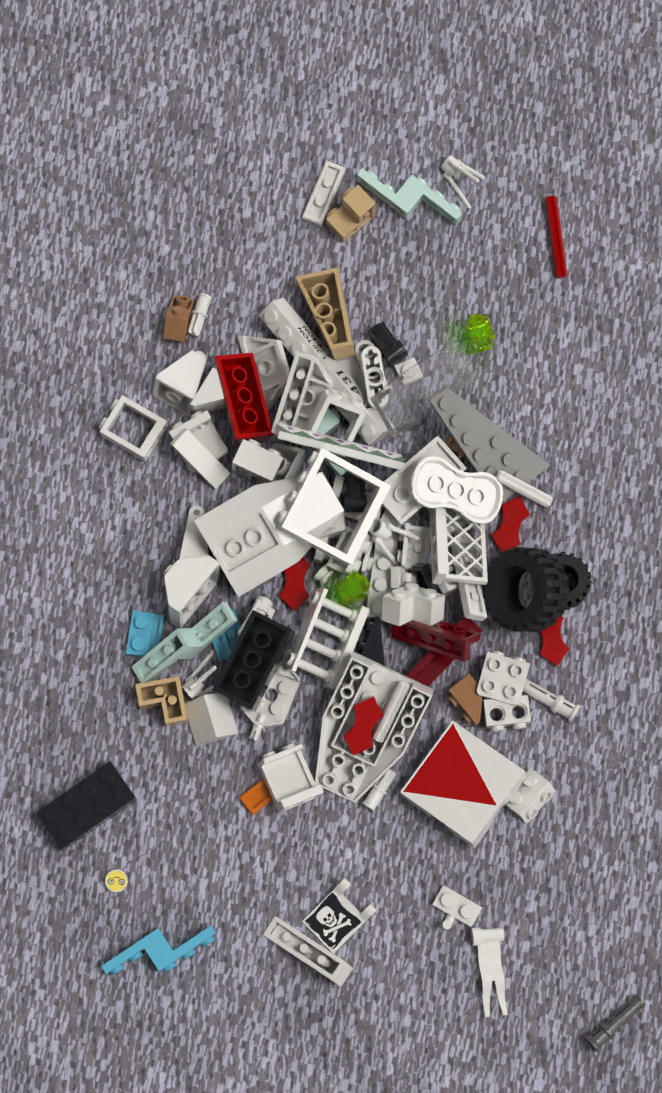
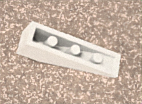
[263,916,353,987]

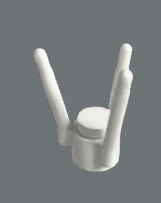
[441,155,485,209]
[369,518,419,566]
[238,596,275,635]
[182,648,217,699]

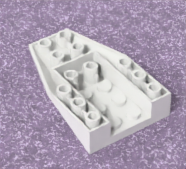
[194,472,344,597]
[315,651,434,803]

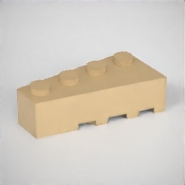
[295,267,356,360]

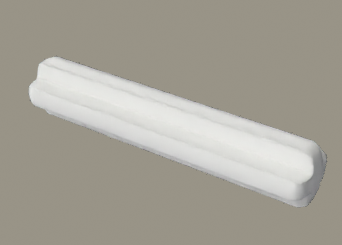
[495,470,553,507]
[372,680,410,743]

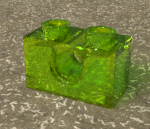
[464,313,495,355]
[334,571,370,608]

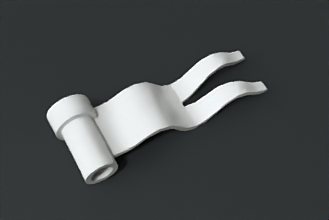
[471,927,508,1017]

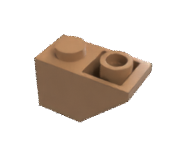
[163,295,195,342]
[447,674,483,727]

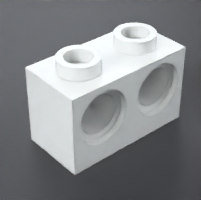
[482,695,531,732]

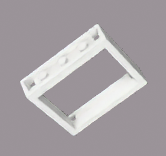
[277,448,391,565]

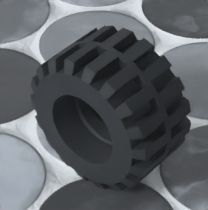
[553,552,592,610]

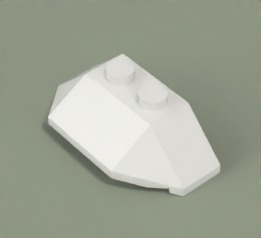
[271,350,334,434]

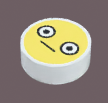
[105,870,128,893]

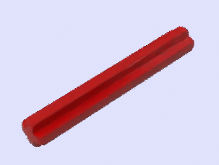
[545,196,567,279]

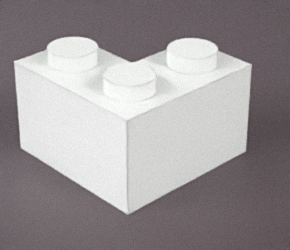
[231,439,283,483]
[382,583,445,626]

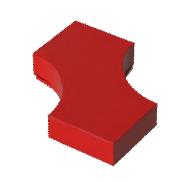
[491,496,530,553]
[279,557,311,612]
[539,616,570,667]
[343,696,384,756]

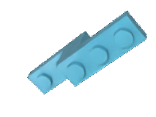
[101,926,216,975]

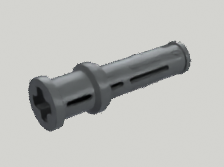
[584,994,646,1053]

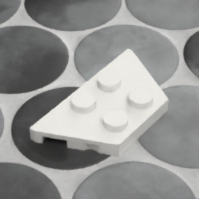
[238,335,290,411]

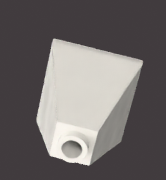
[153,350,207,416]

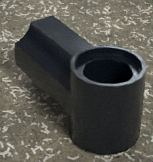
[368,322,408,367]
[342,469,367,513]

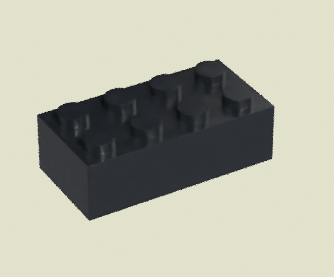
[212,610,296,711]
[36,761,137,851]

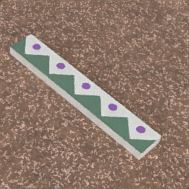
[275,423,405,470]

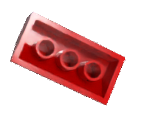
[214,353,274,443]

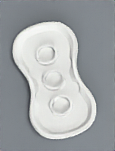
[411,456,503,523]

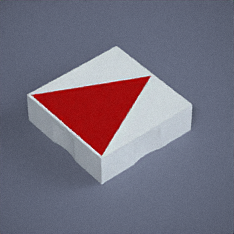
[400,720,527,848]

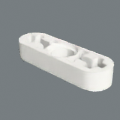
[361,346,387,410]

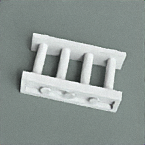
[314,475,383,575]
[284,588,370,691]

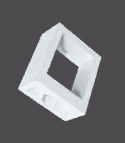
[305,389,367,458]
[99,395,168,462]

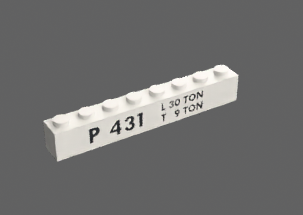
[258,298,394,446]

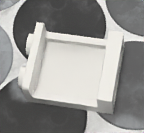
[258,743,324,813]

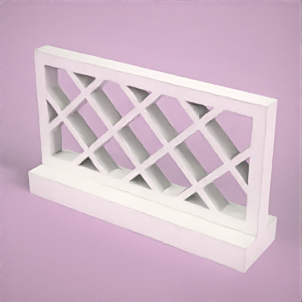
[429,507,488,585]

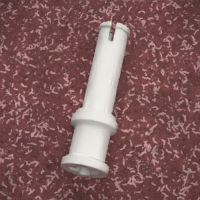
[523,679,580,723]

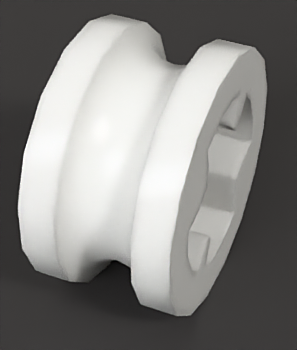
[313,564,334,586]

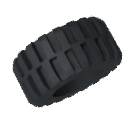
[483,547,569,632]

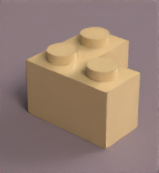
[326,185,376,243]
[135,676,188,727]

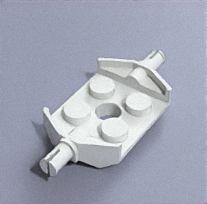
[241,648,301,741]

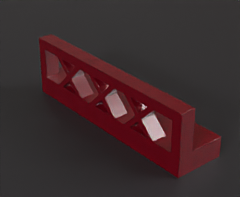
[406,616,482,687]
[392,620,481,662]

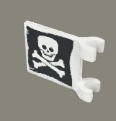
[302,878,377,954]

